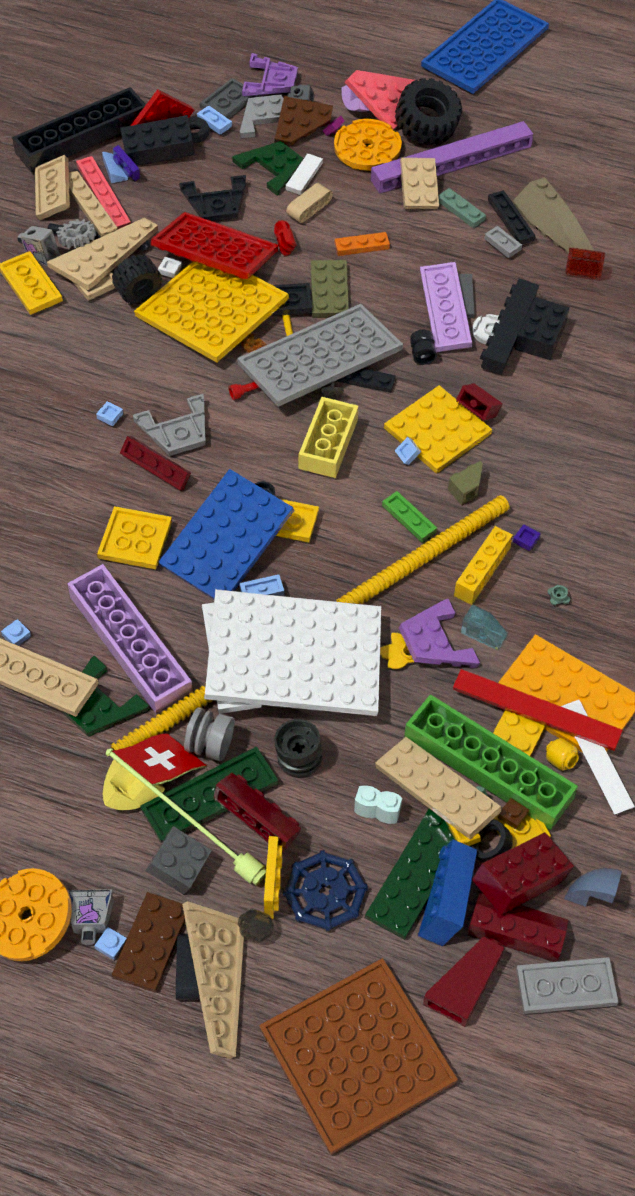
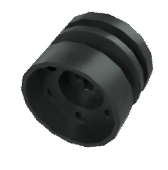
[274,719,323,777]

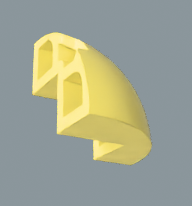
[103,759,165,810]

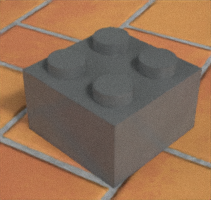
[145,826,212,895]

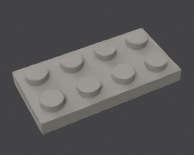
[516,957,618,1014]

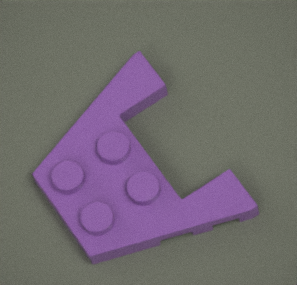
[242,53,298,96]
[399,599,480,668]

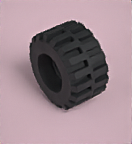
[112,255,163,305]

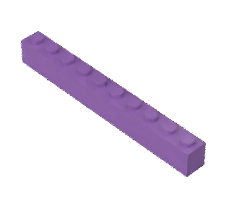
[371,121,533,194]

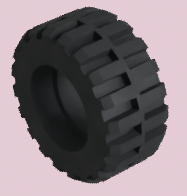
[395,78,462,145]

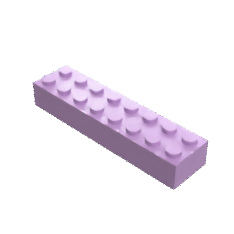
[67,564,193,715]

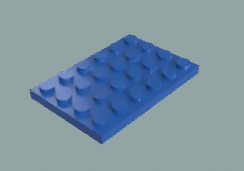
[158,469,294,600]

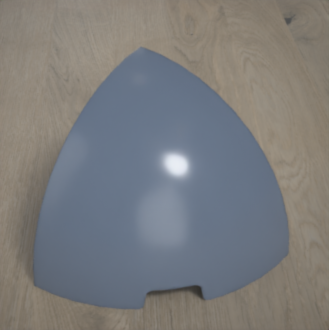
[564,868,622,907]

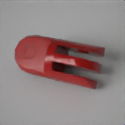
[274,220,297,256]

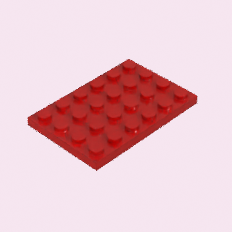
[151,212,279,280]

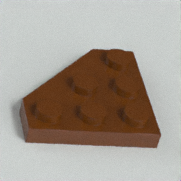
[274,96,333,146]

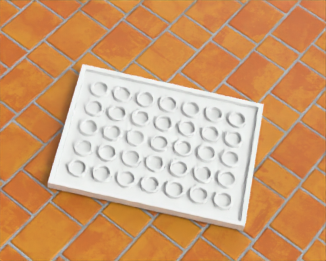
[204,589,381,716]

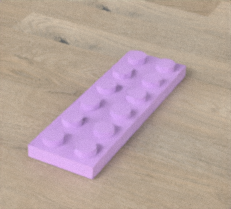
[420,262,472,352]

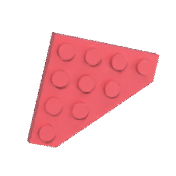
[344,70,415,129]

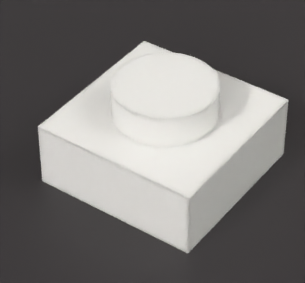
[158,257,182,278]

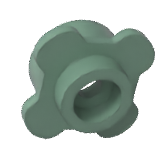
[547,585,570,605]

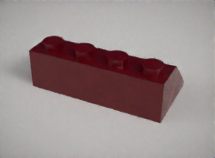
[214,773,301,854]
[468,893,569,962]

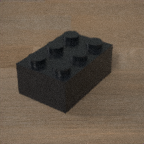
[515,297,570,360]

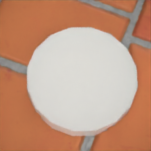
[472,314,500,344]

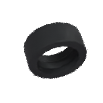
[470,819,513,863]

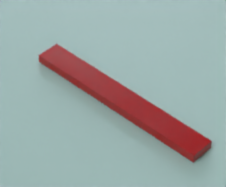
[453,669,623,751]

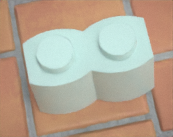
[354,786,402,824]

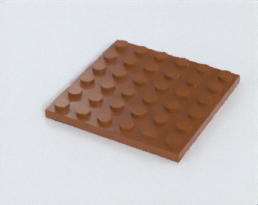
[259,958,458,1155]

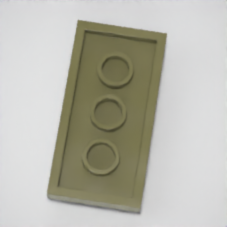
[311,260,349,318]

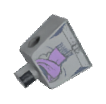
[18,226,60,267]
[68,889,114,945]

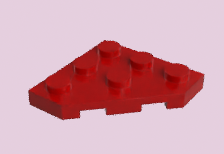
[131,89,195,126]

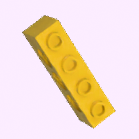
[454,526,513,605]

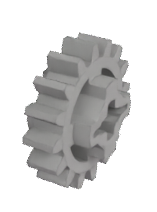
[56,219,96,248]

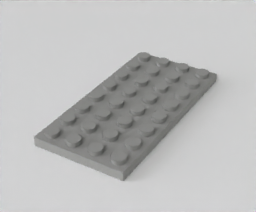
[237,304,403,407]

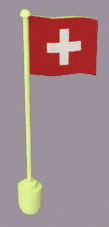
[106,733,266,886]

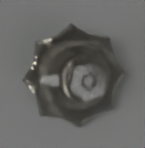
[321,382,344,400]

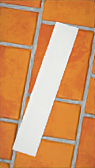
[561,700,635,815]

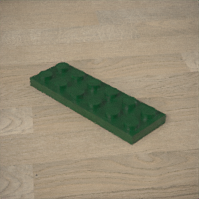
[140,746,278,843]
[365,809,455,940]

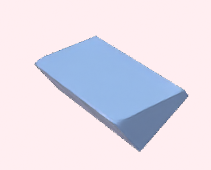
[102,152,128,183]

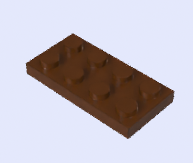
[112,892,185,993]

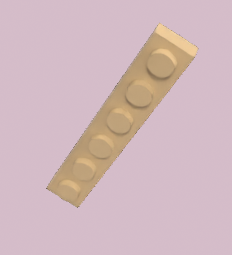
[69,171,118,237]

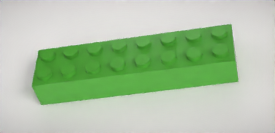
[404,694,578,830]

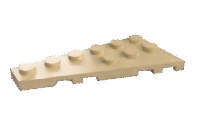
[47,218,158,291]
[182,901,245,1059]

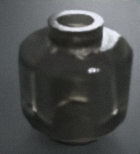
[238,908,274,943]

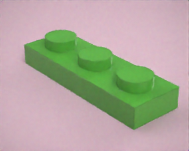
[382,491,437,542]

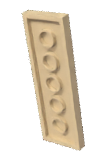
[0,639,99,717]
[375,737,501,839]

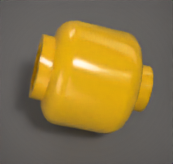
[546,738,579,771]

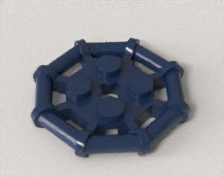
[282,850,368,931]

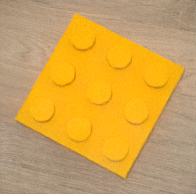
[97,506,172,570]

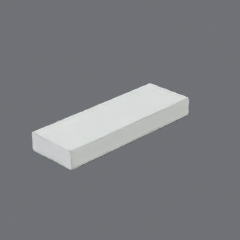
[286,154,323,195]

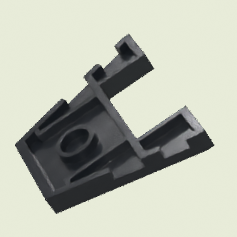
[179,175,246,221]

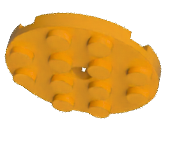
[334,119,402,171]
[0,868,72,961]

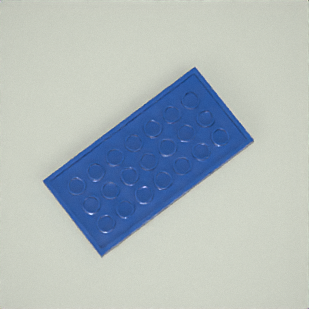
[421,0,549,94]

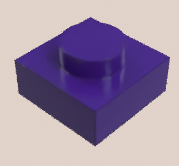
[513,524,541,551]

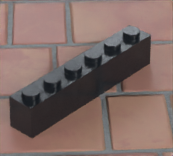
[480,278,540,375]

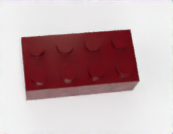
[472,832,574,915]

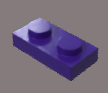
[113,145,140,181]

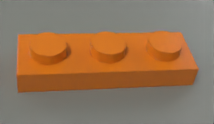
[334,232,390,256]

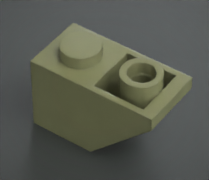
[448,461,483,505]

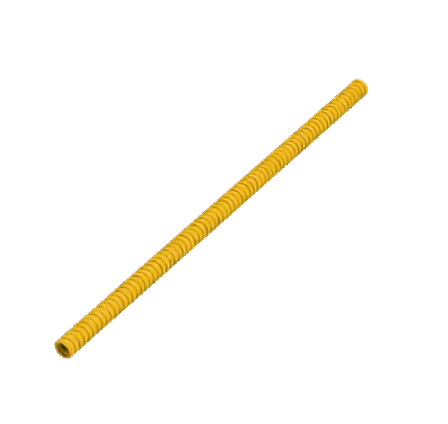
[111,495,510,751]

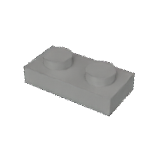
[484,226,522,258]

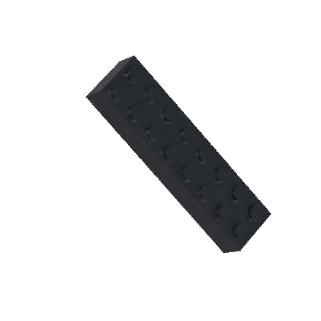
[12,87,146,173]

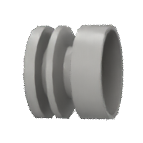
[184,707,235,762]

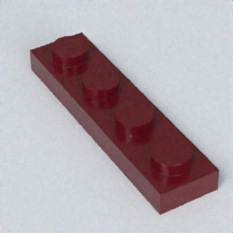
[120,436,191,490]

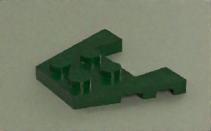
[232,141,304,196]
[60,656,150,737]

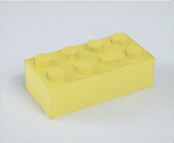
[298,397,358,478]

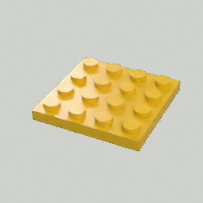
[384,385,492,474]

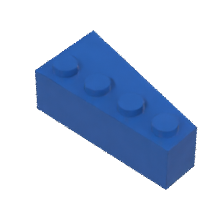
[418,839,477,946]

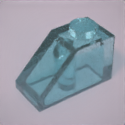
[461,605,507,650]

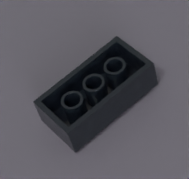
[121,115,195,166]

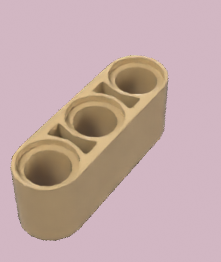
[286,183,333,223]

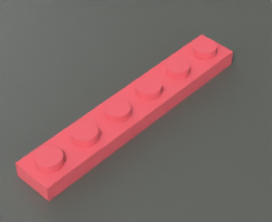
[76,156,131,229]

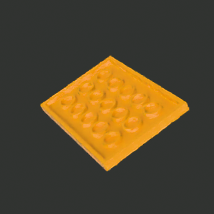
[498,634,635,753]

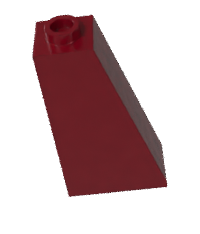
[423,937,505,1027]

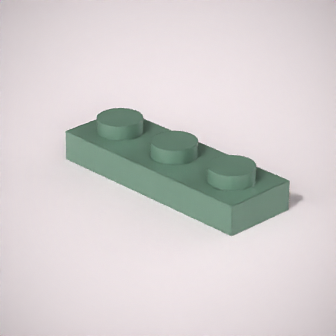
[438,188,486,228]

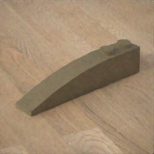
[513,177,597,265]

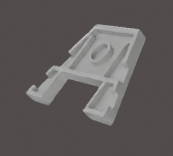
[240,95,284,139]
[133,394,206,456]

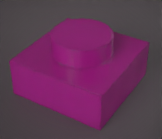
[323,116,345,136]

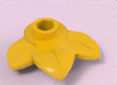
[380,633,414,669]

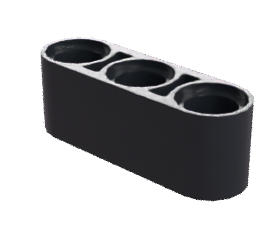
[175,934,200,1000]

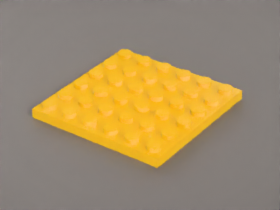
[134,262,289,363]

